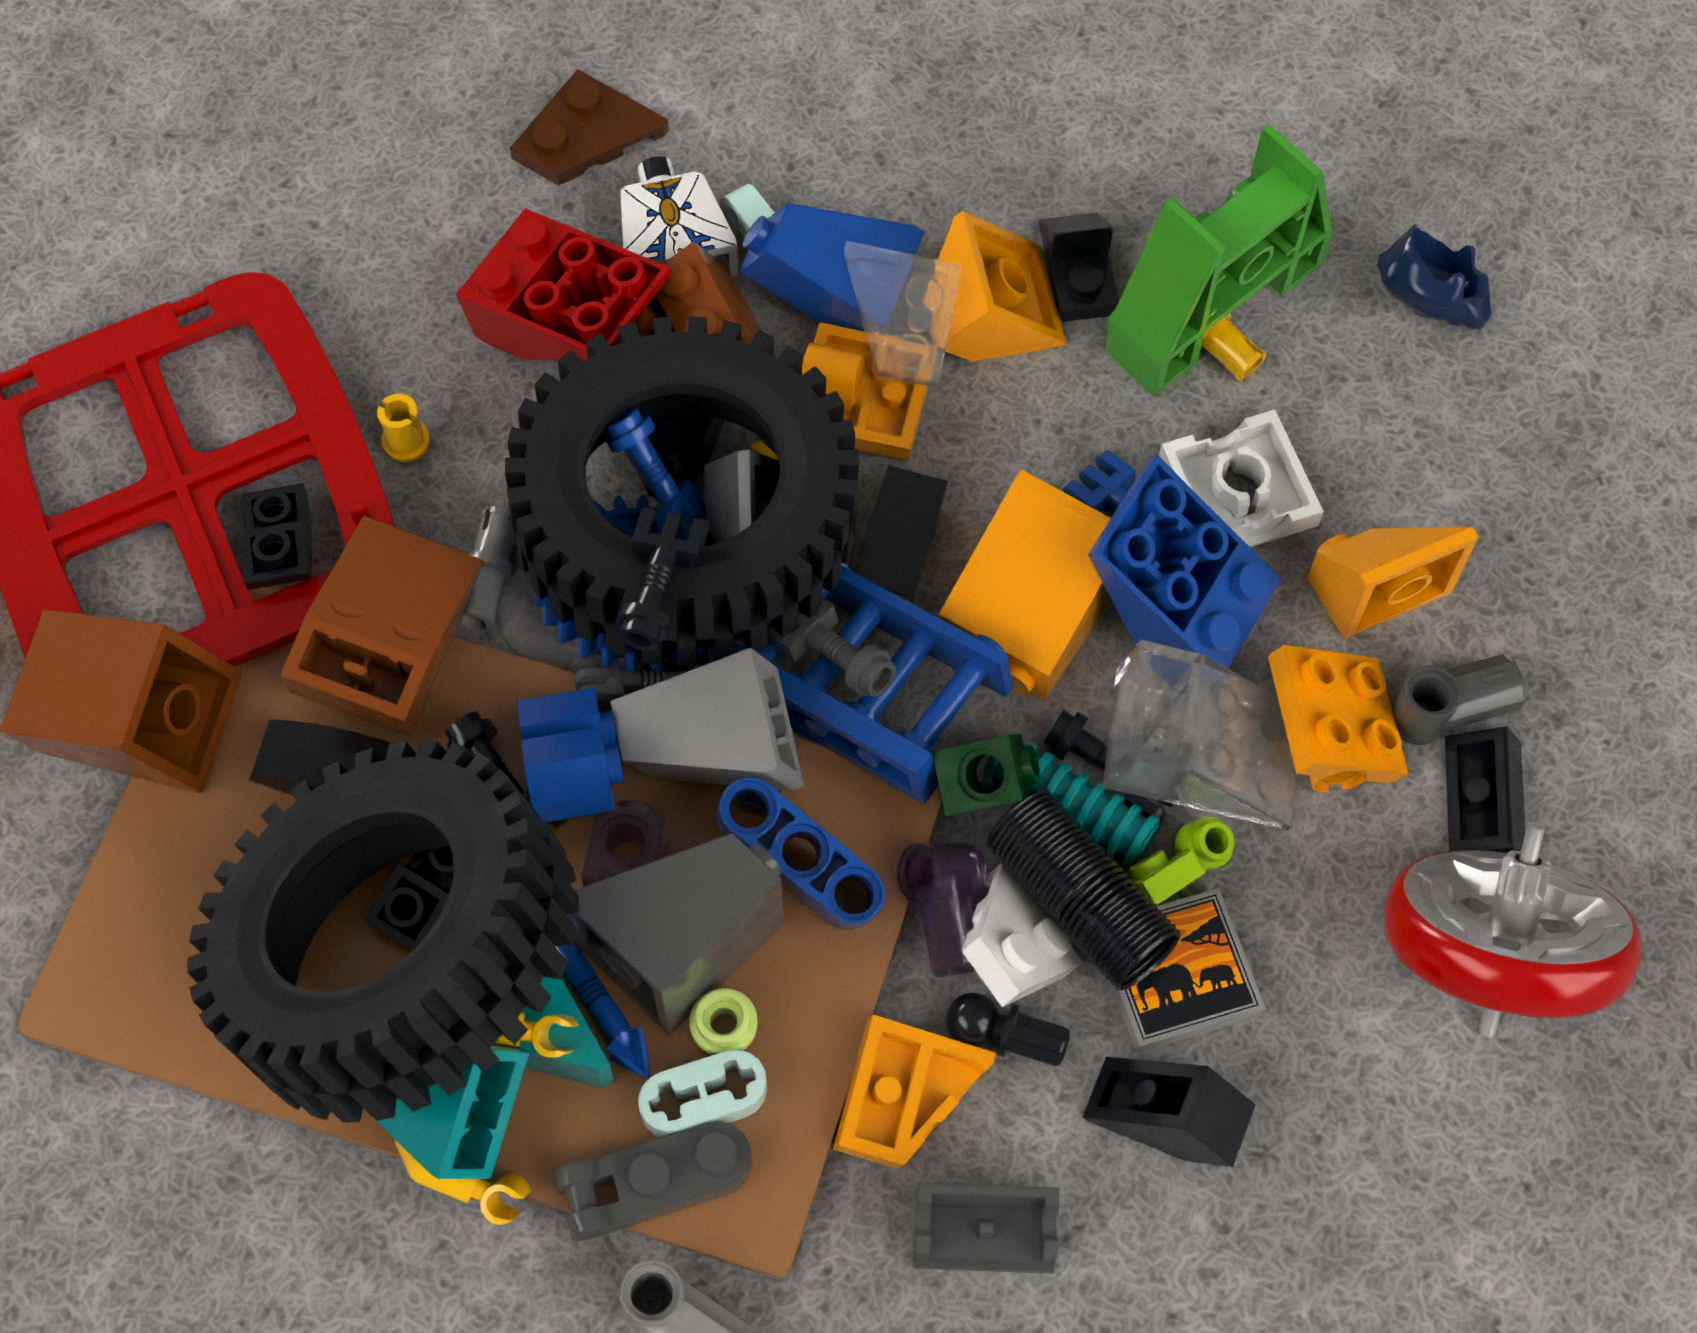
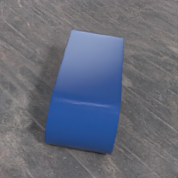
[715,777,885,930]

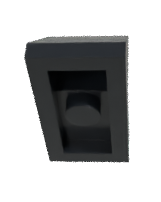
[1039,213,1119,322]

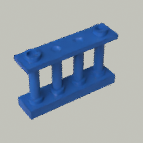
[708,563,1013,804]

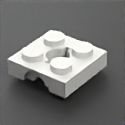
[1159,409,1324,548]

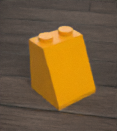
[938,469,1111,701]

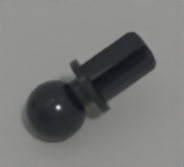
[946,992,1070,1066]

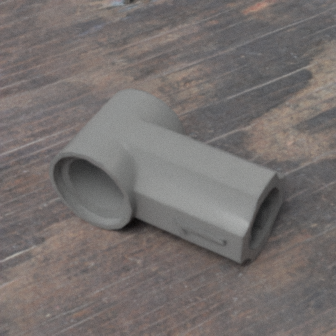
[620,1260,757,1333]

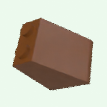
[0,609,243,793]

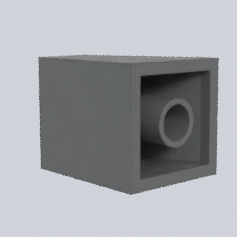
[568,833,784,1035]

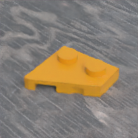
[833,1014,996,1170]

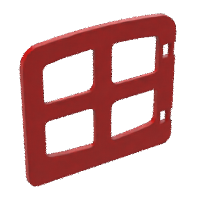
[0,272,396,667]

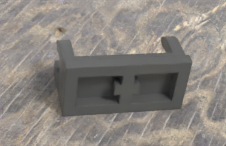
[914,1183,1059,1274]

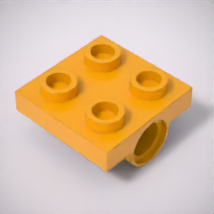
[802,322,937,461]
[1268,645,1409,793]

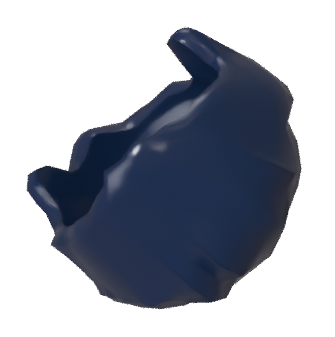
[1377,224,1492,330]

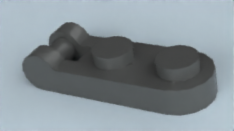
[553,1122,752,1241]

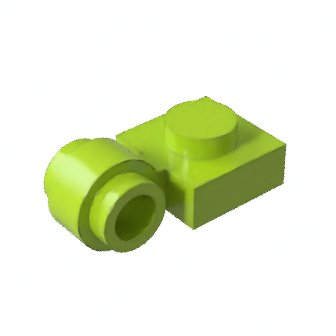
[1125,817,1235,905]

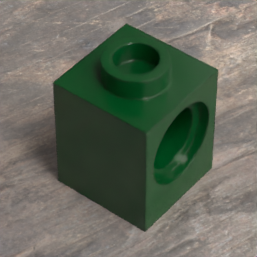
[932,733,1040,817]

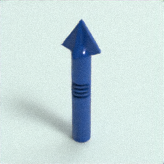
[555,941,650,1079]

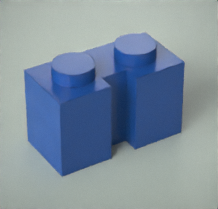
[517,687,624,823]

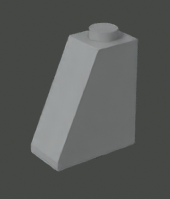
[611,648,804,791]

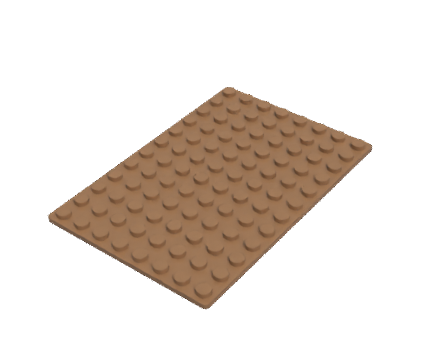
[18,574,942,1279]

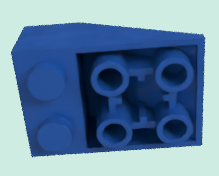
[1088,454,1282,683]

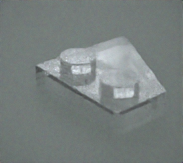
[844,241,962,388]

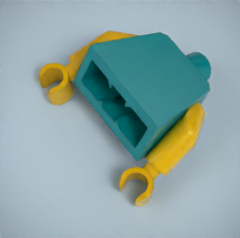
[377,1012,579,1225]

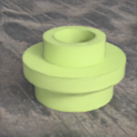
[689,988,758,1055]

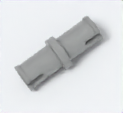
[458,506,515,634]

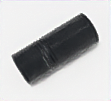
[986,789,1181,990]

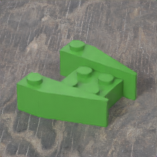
[1105,124,1332,397]

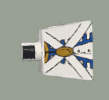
[620,156,739,277]

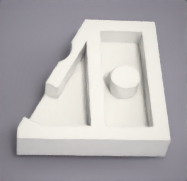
[962,864,1083,1007]

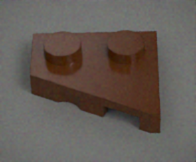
[510,69,669,186]

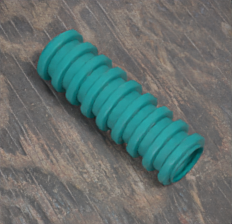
[983,731,1160,868]

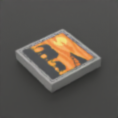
[1112,888,1266,1053]

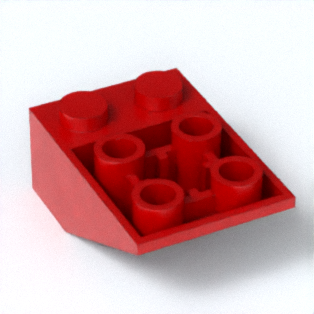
[456,208,672,362]

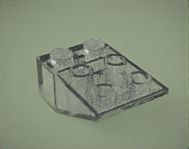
[1103,639,1296,830]

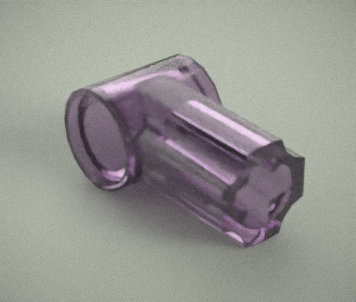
[897,843,986,977]

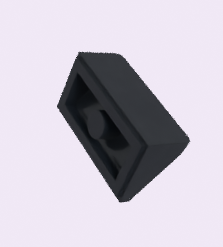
[1445,726,1526,853]

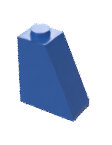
[739,203,924,334]

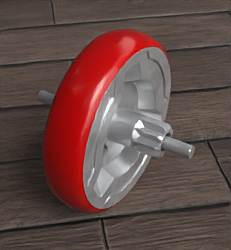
[1383,822,1642,1037]

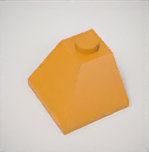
[924,211,1067,362]
[1307,526,1479,639]

